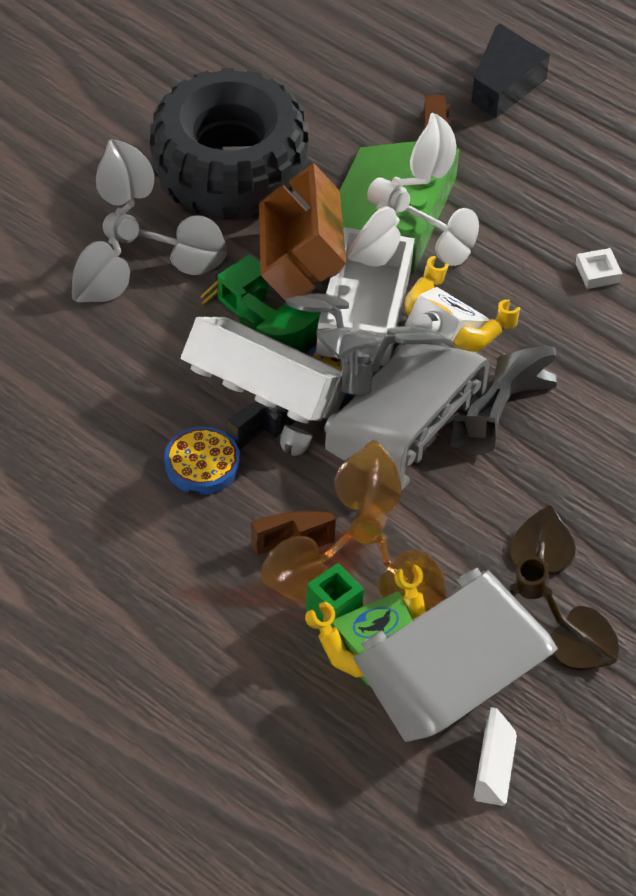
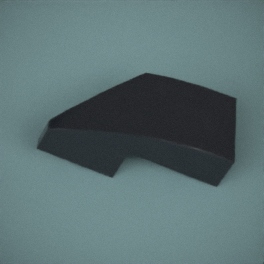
[227,402,296,450]

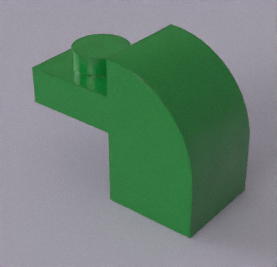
[239,293,321,353]

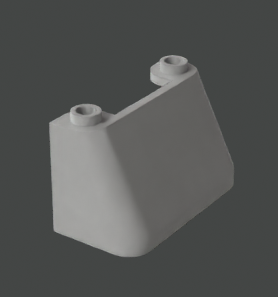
[324,344,489,494]
[353,567,558,742]

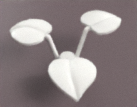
[346,113,479,267]

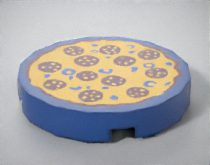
[164,427,240,495]

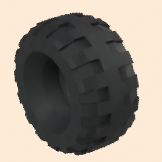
[150,68,309,220]

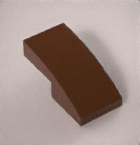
[251,511,336,556]

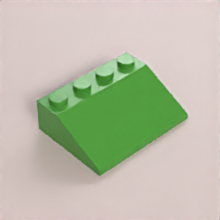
[339,141,459,273]

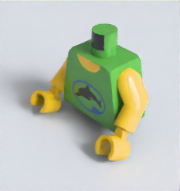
[305,565,426,686]

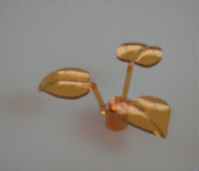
[261,440,448,612]

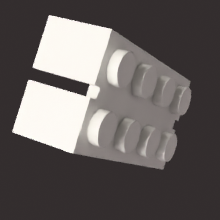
[316,227,415,366]
[180,317,346,423]

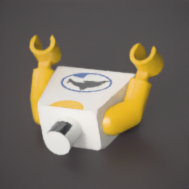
[404,256,520,353]

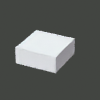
[576,248,622,289]

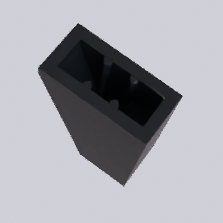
[471,24,550,118]

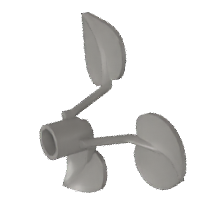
[72,139,228,302]

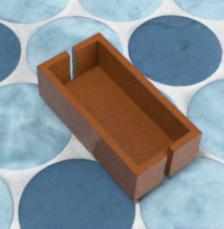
[259,163,346,301]

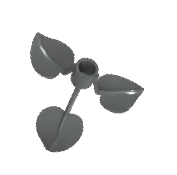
[285,293,453,395]

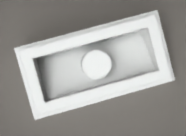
[474,707,517,806]

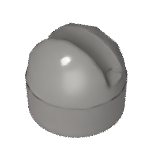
[280,425,313,456]

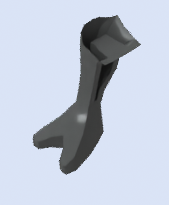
[450,346,557,454]

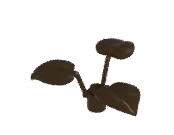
[453,505,619,670]

